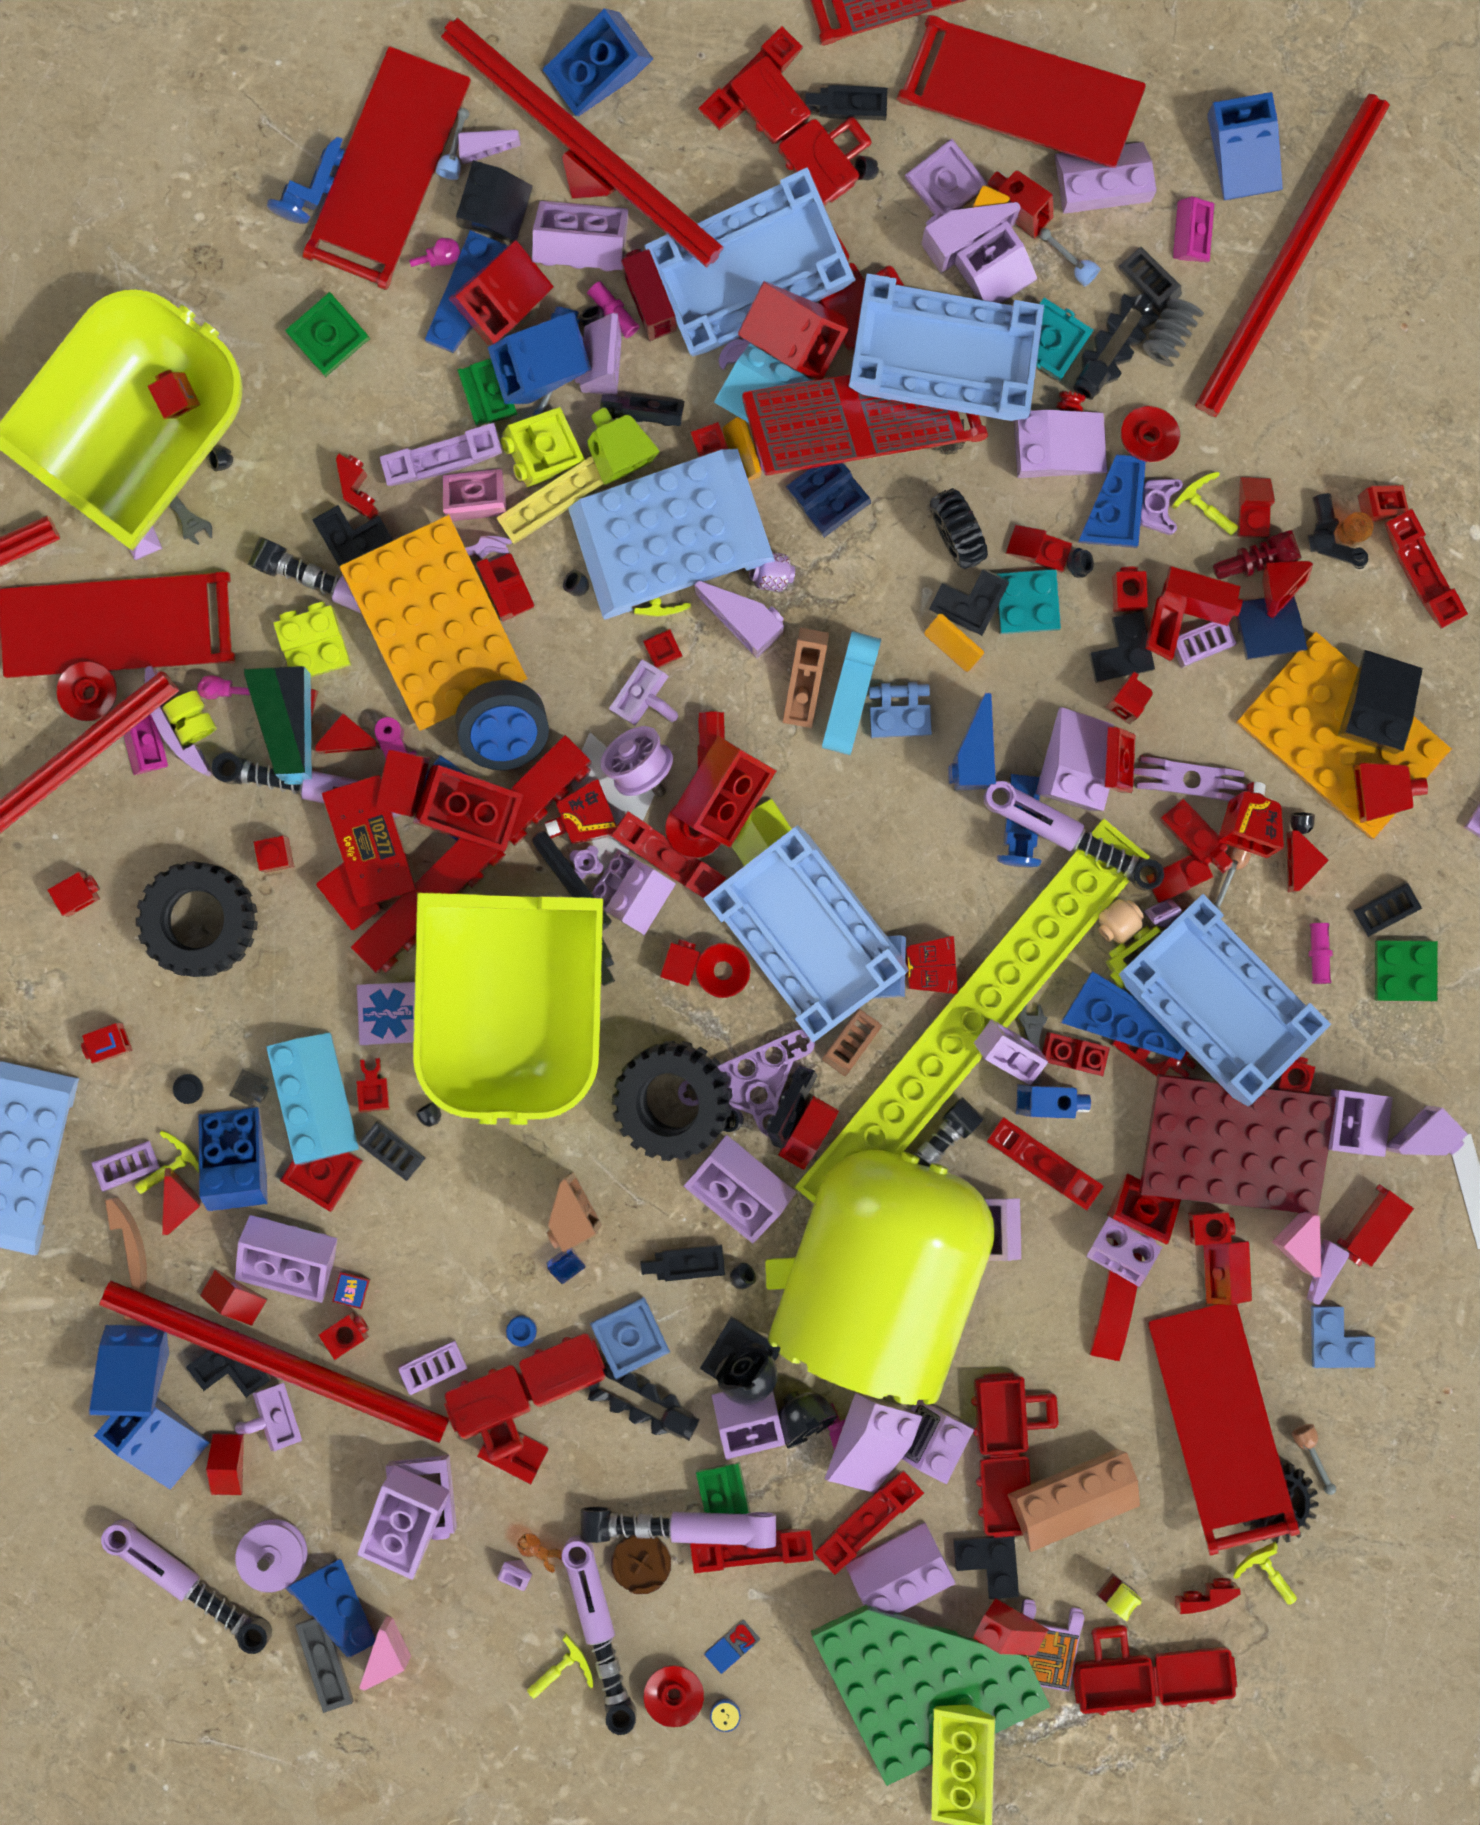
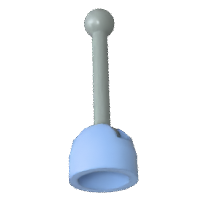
[436,108,469,180]
[1039,228,1101,287]

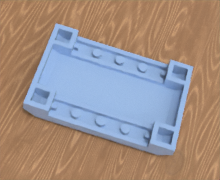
[644,168,855,356]
[849,273,1044,421]
[568,449,775,620]
[703,825,909,1042]
[1119,894,1331,1106]
[0,1060,79,1255]

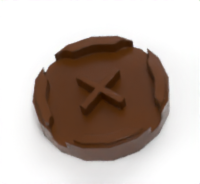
[612,1535,671,1594]

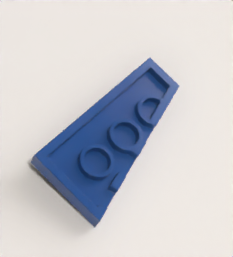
[425,230,508,353]
[1060,971,1187,1060]

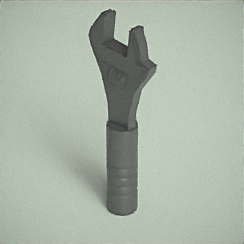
[169,495,212,545]
[1017,1005,1048,1085]

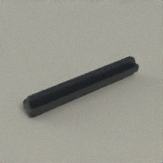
[532,831,612,931]

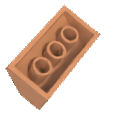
[546,1172,602,1252]
[1007,1449,1140,1552]

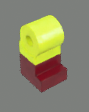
[1096,1573,1142,1621]

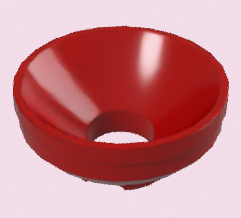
[696,943,751,998]

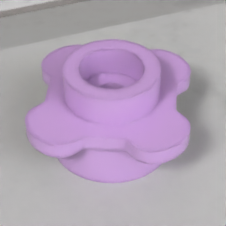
[570,846,603,879]

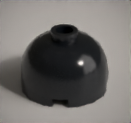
[715,1343,778,1405]
[778,1391,837,1449]

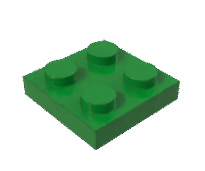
[285,292,370,378]
[1375,941,1438,1002]

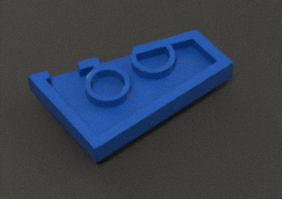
[1078,455,1146,548]
[286,1559,376,1657]

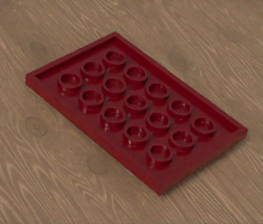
[1139,1074,1337,1215]

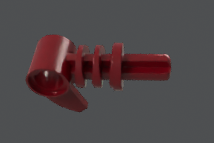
[1213,530,1302,580]

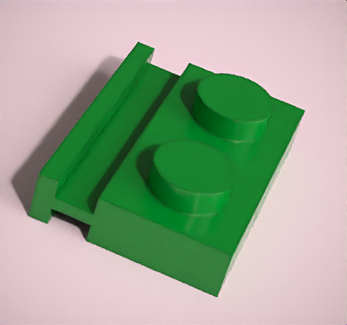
[457,358,518,428]
[696,1462,751,1514]

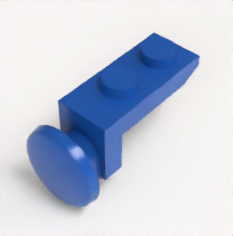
[267,136,344,224]
[997,774,1042,868]

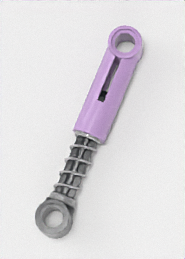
[211,752,401,818]
[983,781,1164,891]
[101,1519,272,1654]

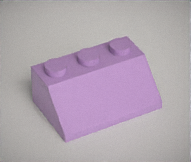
[1055,142,1156,214]
[532,201,628,271]
[683,1135,796,1244]
[235,1215,337,1303]
[846,1522,956,1615]

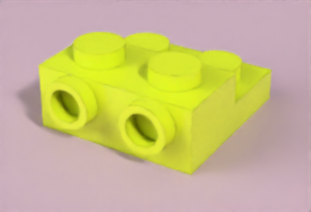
[501,407,585,487]
[273,602,351,677]

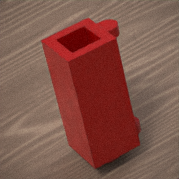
[1161,566,1243,626]
[1336,1184,1415,1267]

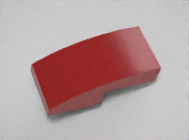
[1042,1032,1110,1076]
[1175,1578,1241,1614]

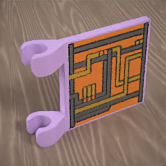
[1021,1599,1084,1691]

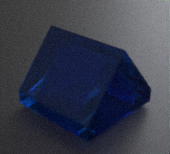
[546,1247,586,1284]

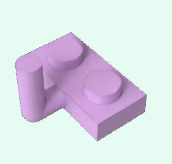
[609,659,678,726]
[235,1383,302,1451]

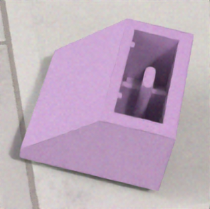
[954,221,1037,304]
[592,850,676,935]
[1328,1089,1393,1157]
[712,1391,785,1459]

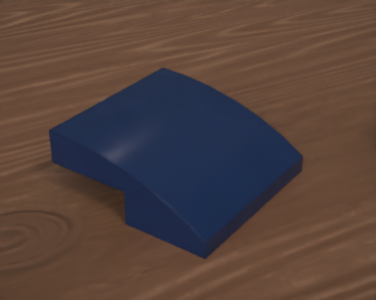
[786,463,872,538]
[1236,596,1307,660]

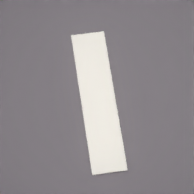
[1452,1134,1480,1249]

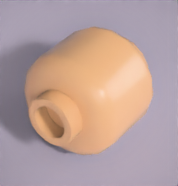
[1098,899,1144,944]

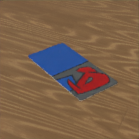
[704,1620,760,1674]

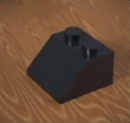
[456,160,533,242]

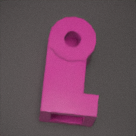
[374,717,419,758]

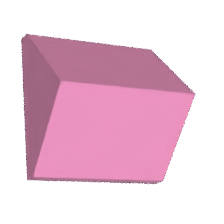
[443,469,507,521]
[1272,1212,1321,1277]
[359,1616,411,1690]

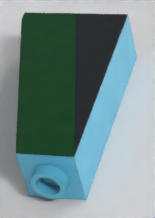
[244,666,312,785]

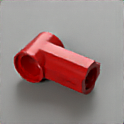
[697,711,725,768]

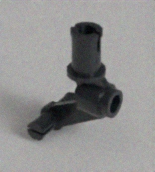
[1308,493,1369,569]

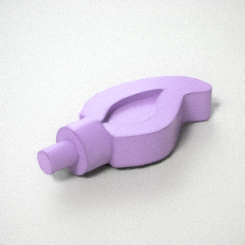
[719,338,754,370]

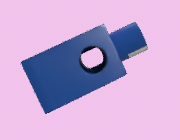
[1016,1084,1091,1119]

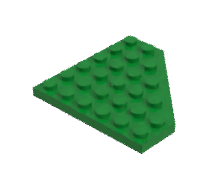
[810,1605,1051,1786]

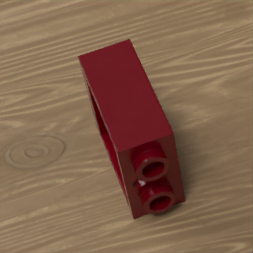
[621,249,677,342]

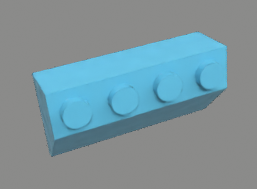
[714,343,813,423]
[266,1033,359,1165]

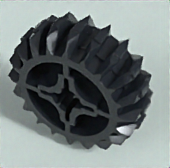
[930,488,988,569]
[1242,1461,1319,1544]

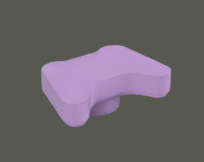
[1140,479,1182,535]

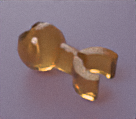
[517,1533,562,1573]

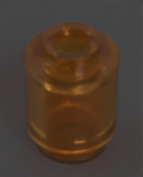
[1337,512,1374,547]

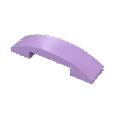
[380,423,502,486]
[145,666,213,776]

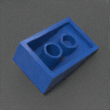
[542,8,653,117]
[948,693,996,791]
[89,1325,169,1417]

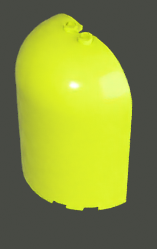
[0,290,243,551]
[413,893,603,1125]
[768,1150,994,1405]

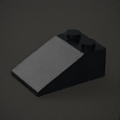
[1338,650,1423,754]

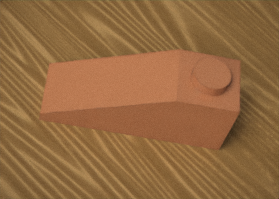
[783,627,829,728]

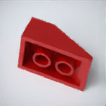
[413,765,524,852]

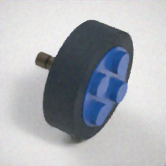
[455,680,549,770]

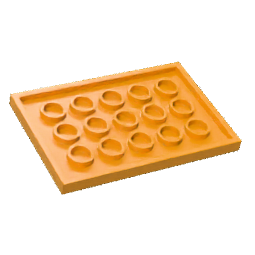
[339,515,527,731]
[1236,631,1452,840]

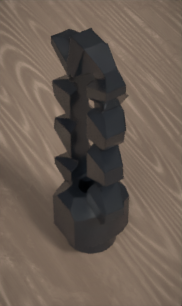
[1073,294,1159,400]
[588,1362,700,1441]

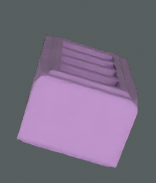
[458,130,521,164]
[1175,622,1237,668]
[92,1141,160,1192]
[1307,1239,1349,1305]
[398,1341,467,1395]

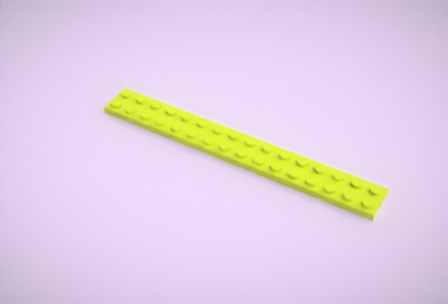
[794,818,1150,1203]

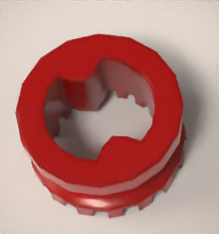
[1056,391,1086,412]

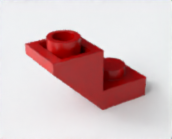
[336,453,379,520]
[778,1096,839,1170]

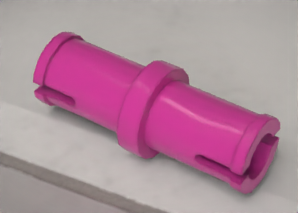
[587,281,640,339]
[1308,923,1333,984]

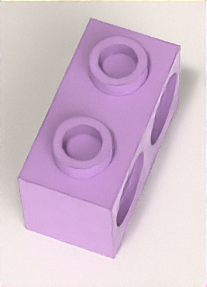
[974,1019,1048,1086]
[1086,1217,1162,1287]

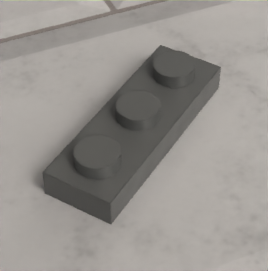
[295,1618,354,1713]

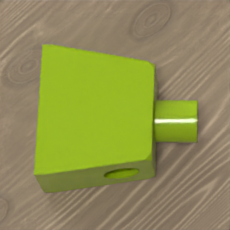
[587,408,660,485]

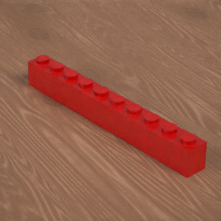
[350,735,592,973]

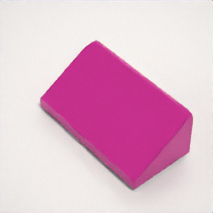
[1173,196,1215,262]
[123,714,168,775]

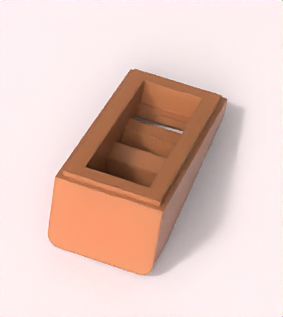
[822,1009,883,1077]

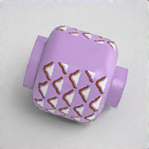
[749,552,795,592]

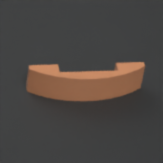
[105,1197,147,1320]

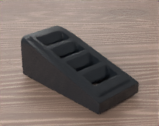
[1119,247,1182,313]
[1353,880,1422,937]
[359,1120,426,1181]

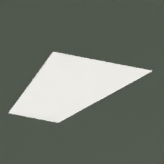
[571,732,655,873]

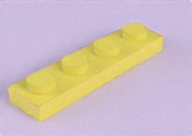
[497,456,605,545]

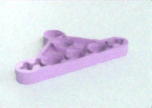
[678,1030,815,1136]

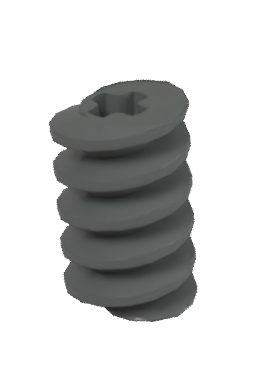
[1142,298,1204,367]

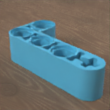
[821,631,881,755]

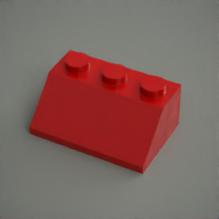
[671,736,777,848]

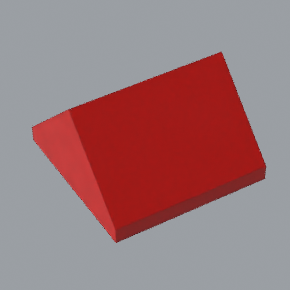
[1107,1173,1181,1245]

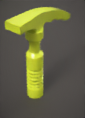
[1171,472,1239,536]
[634,597,691,617]
[134,1131,199,1194]
[1233,1542,1297,1605]
[527,1633,593,1699]

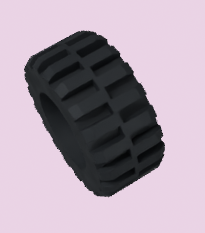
[135,861,258,977]
[612,1041,733,1161]

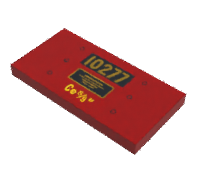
[322,775,417,909]

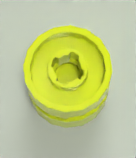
[162,691,217,746]

